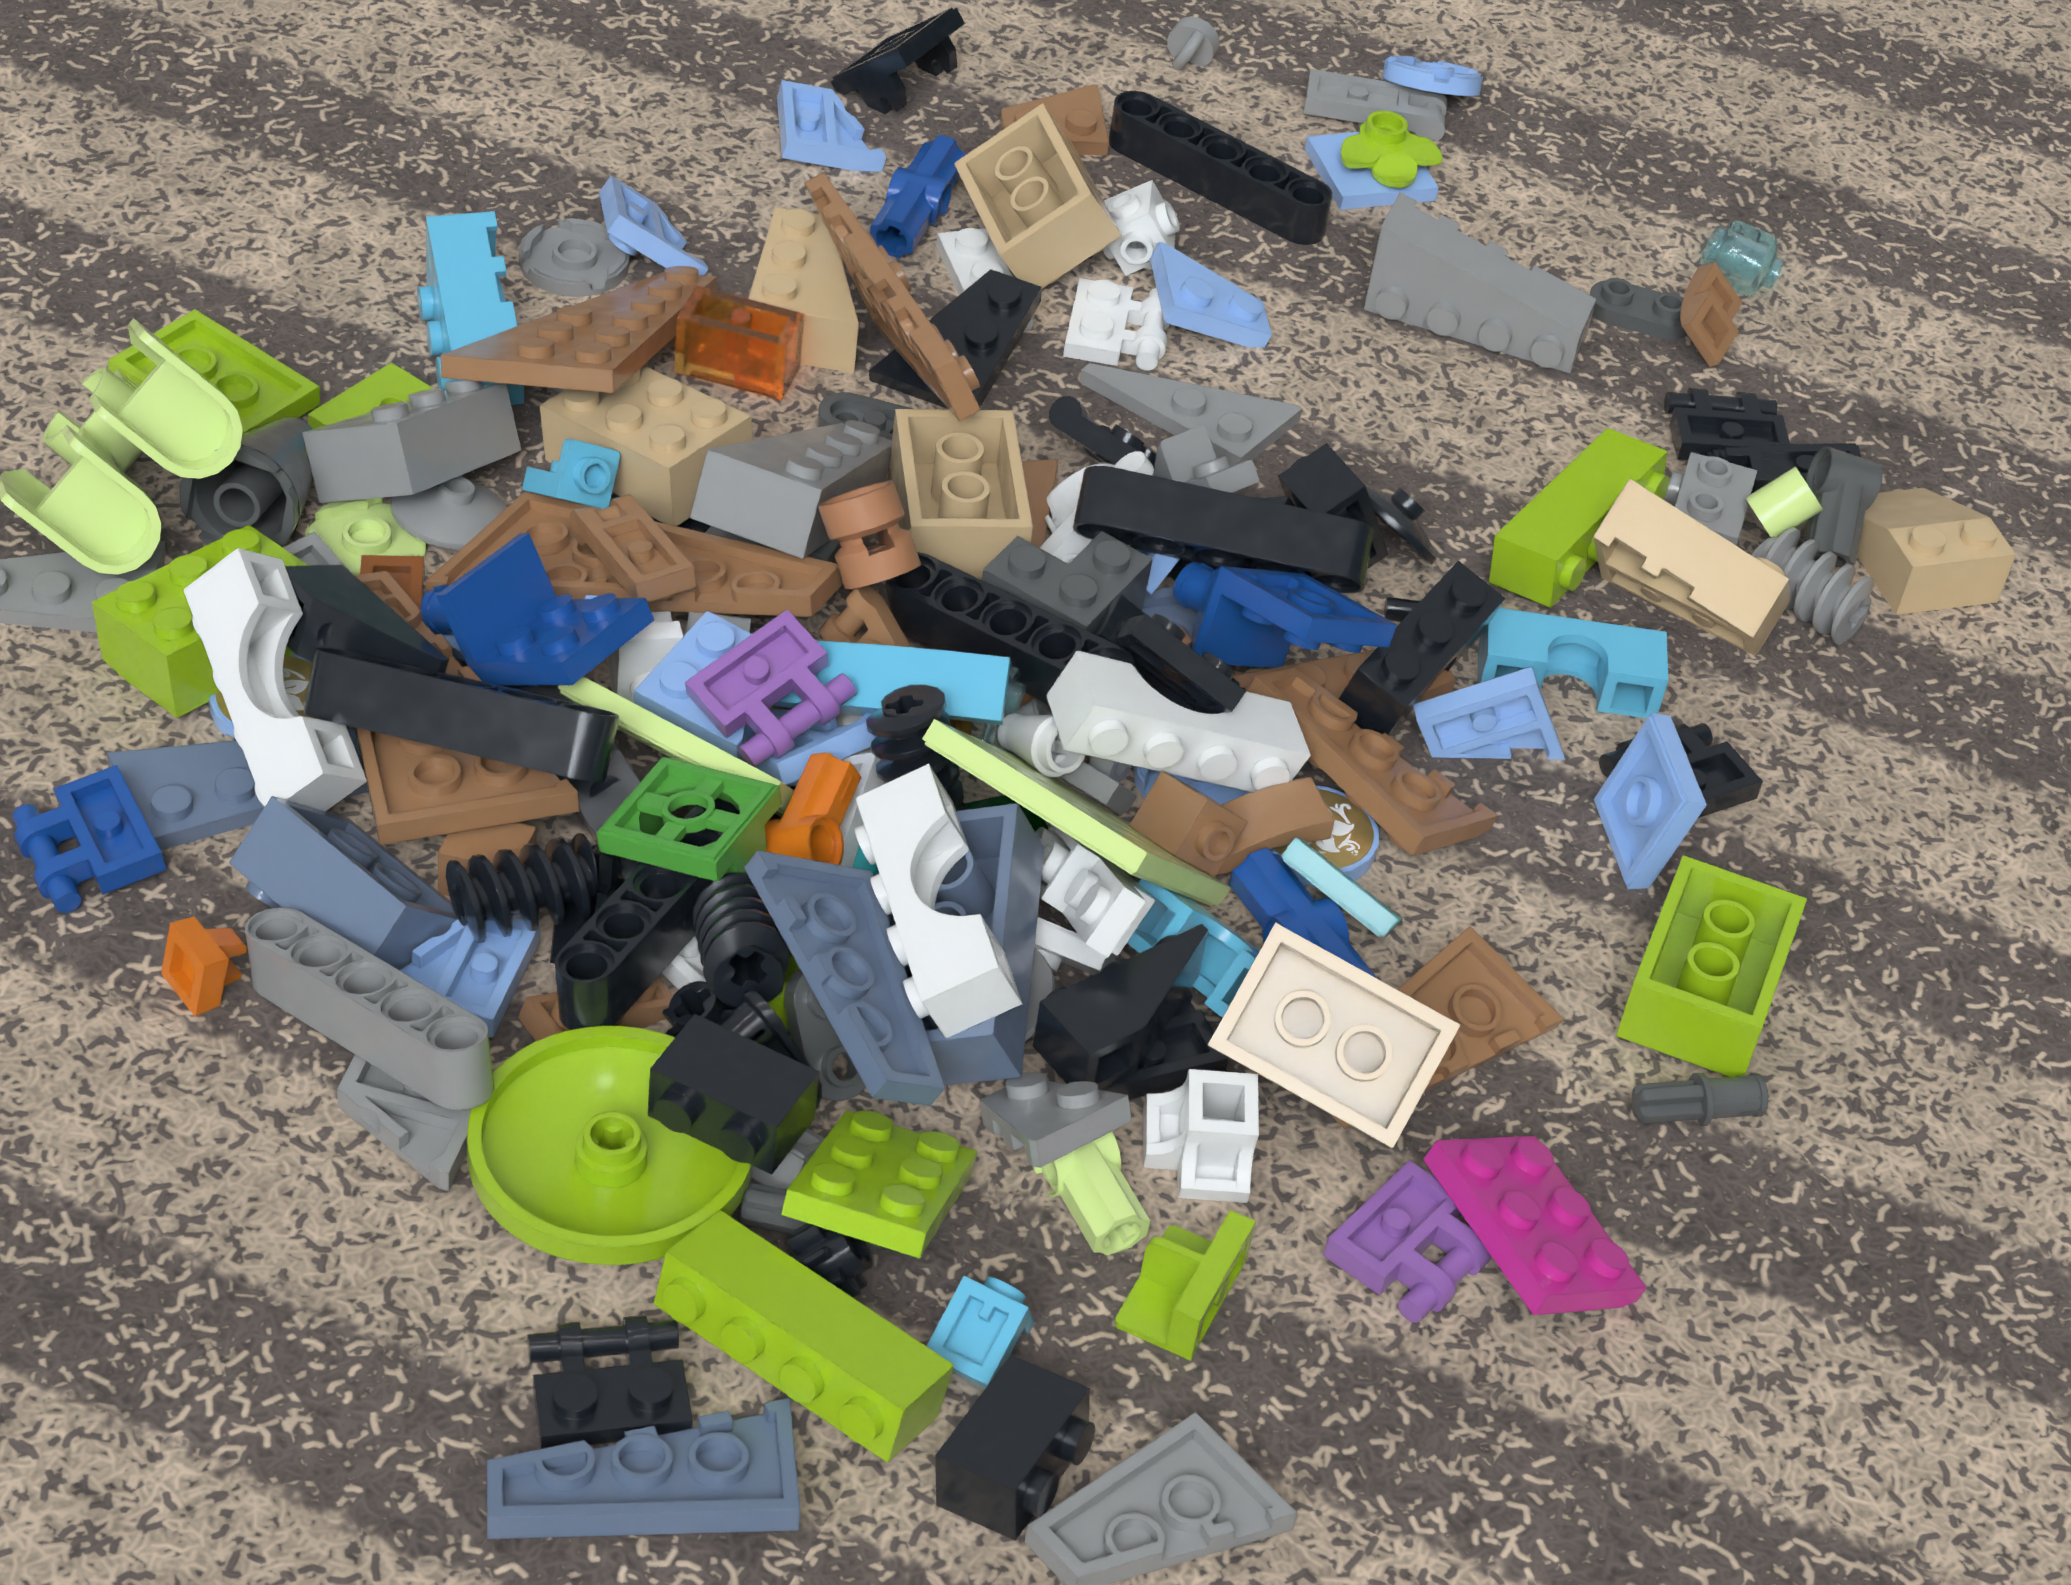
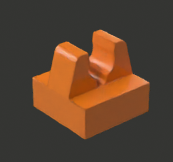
[161,916,247,1017]

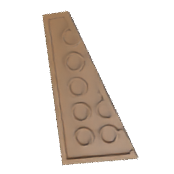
[441,266,717,393]
[425,491,842,617]
[354,571,580,845]

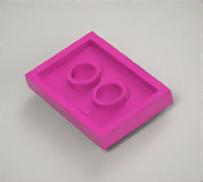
[1423,1136,1647,1315]

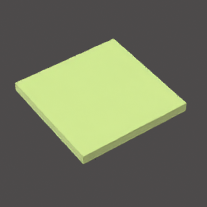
[923,719,1231,907]

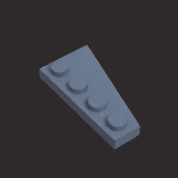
[107,729,368,850]
[744,850,945,1106]
[487,1398,800,1539]

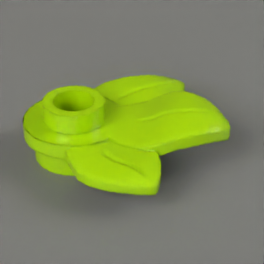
[1340,110,1443,189]

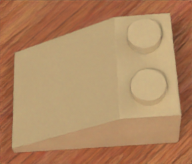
[1857,488,2016,615]

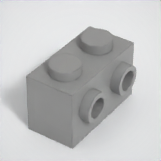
[1665,452,1757,546]

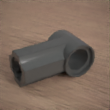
[1805,446,1883,568]

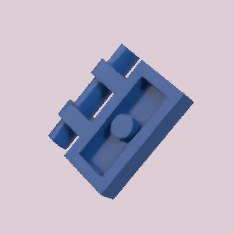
[12,765,167,913]

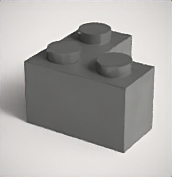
[982,531,1153,634]

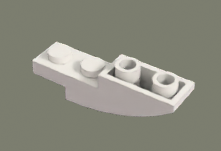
[1035,824,1156,958]

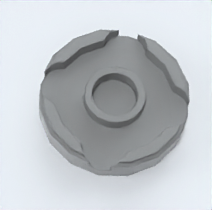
[519,218,630,297]

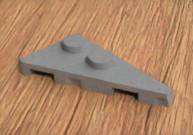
[1079,363,1302,465]

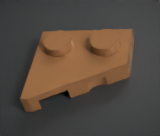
[1000,85,1109,156]

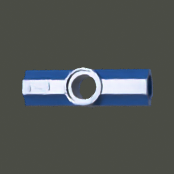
[870,135,967,259]
[1229,848,1378,979]

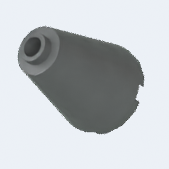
[179,417,313,547]

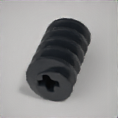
[866,685,967,811]
[446,833,598,943]
[692,872,790,1007]

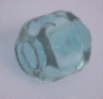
[1700,220,1784,296]

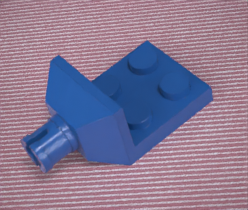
[420,533,654,685]
[1173,562,1397,668]

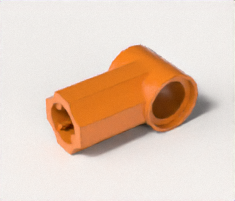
[765,753,861,865]

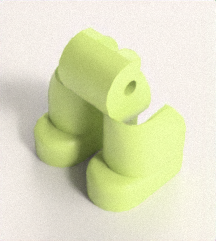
[0,318,243,575]

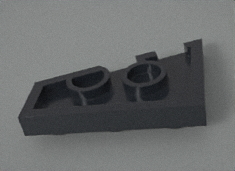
[869,269,1041,409]

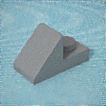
[1153,426,1260,493]

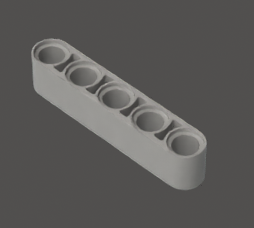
[245,907,495,1110]

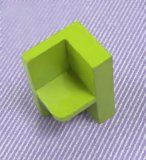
[1114,1210,1256,1361]

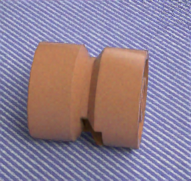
[818,480,921,589]

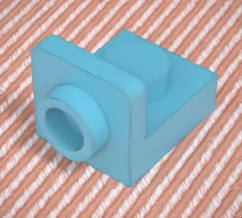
[522,439,620,509]
[927,1276,1035,1389]

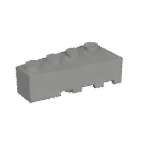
[1364,192,1596,373]
[690,420,892,559]

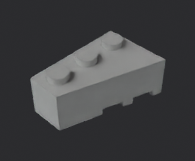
[302,379,522,503]

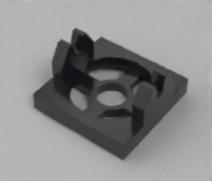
[830,7,965,115]

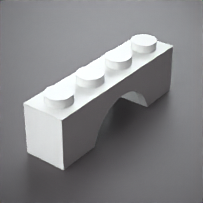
[184,548,367,811]
[1046,651,1311,792]
[855,764,1022,1038]

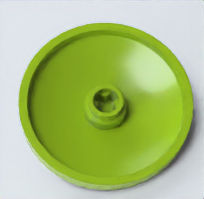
[467,1026,753,1265]

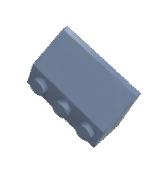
[229,796,458,970]

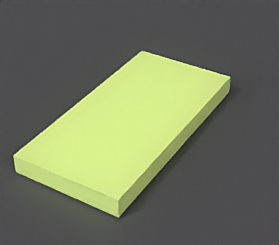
[557,676,794,817]

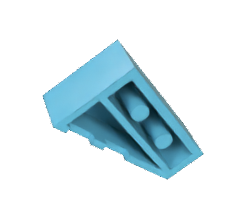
[417,211,524,405]

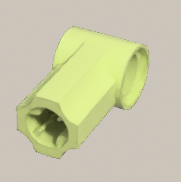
[1746,466,1823,537]
[1033,1132,1150,1255]

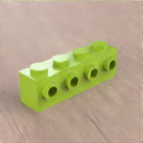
[1489,427,1669,608]
[653,1210,954,1463]

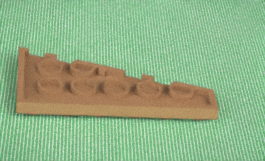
[804,172,981,421]

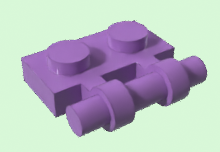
[685,610,857,767]
[1323,1160,1492,1323]

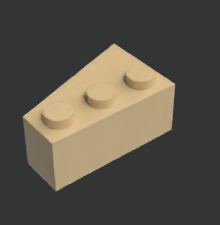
[743,207,859,373]
[1593,479,1791,656]

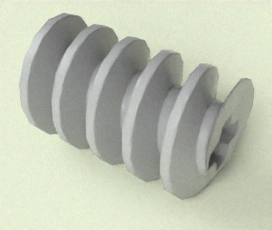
[1751,527,1874,645]

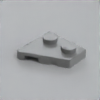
[337,1055,471,1191]

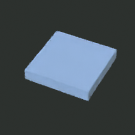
[1304,132,1439,210]
[1593,713,1707,889]

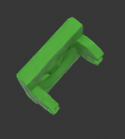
[596,757,782,882]

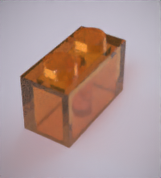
[674,285,805,400]

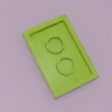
[108,309,320,434]
[781,1110,978,1259]

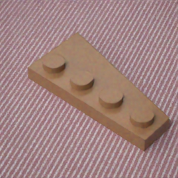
[1247,667,1499,856]

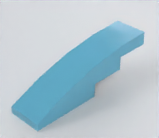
[772,641,1011,725]

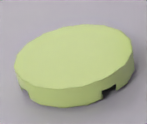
[305,498,429,576]

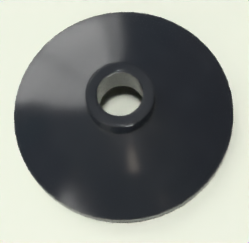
[1365,484,1436,565]

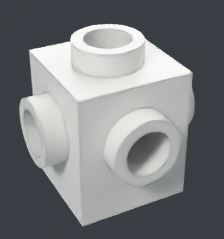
[1103,180,1180,275]

